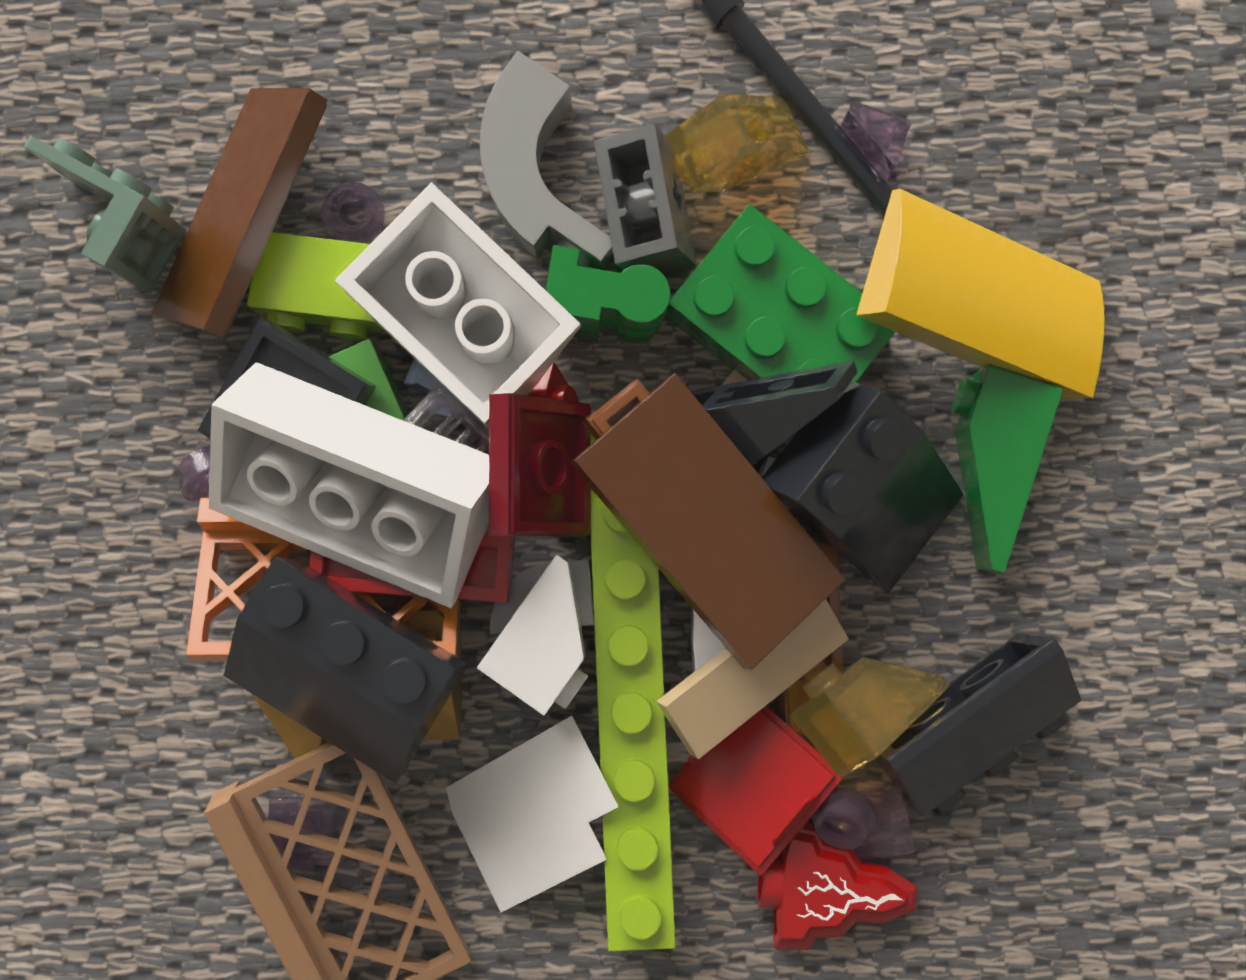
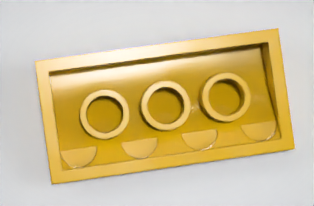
[856,189,1104,399]

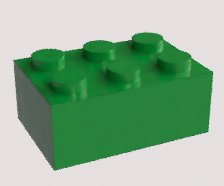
[666,203,896,383]

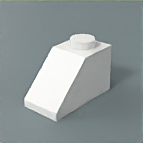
[477,555,588,716]

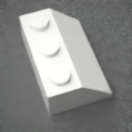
[335,182,581,429]

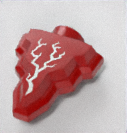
[757,821,918,950]

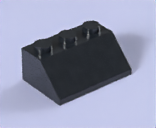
[223,557,469,783]
[865,634,1082,817]

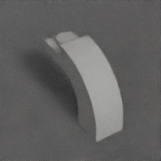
[480,51,614,270]

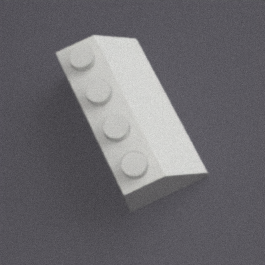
[208,362,489,608]

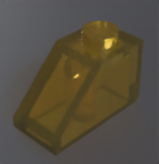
[665,94,810,192]
[789,657,950,778]

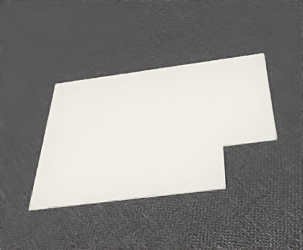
[446,716,619,912]

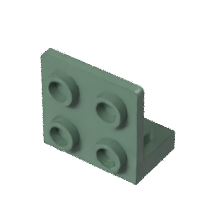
[23,135,186,294]

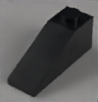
[690,360,858,466]

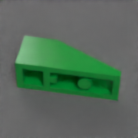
[952,364,1063,574]

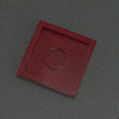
[489,393,591,536]

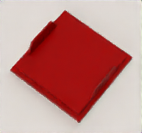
[668,705,846,876]

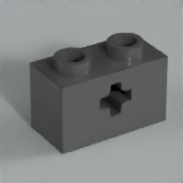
[594,123,697,275]

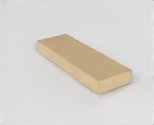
[656,599,849,759]

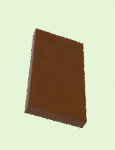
[152,88,328,339]
[570,373,846,670]

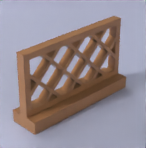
[204,742,471,980]

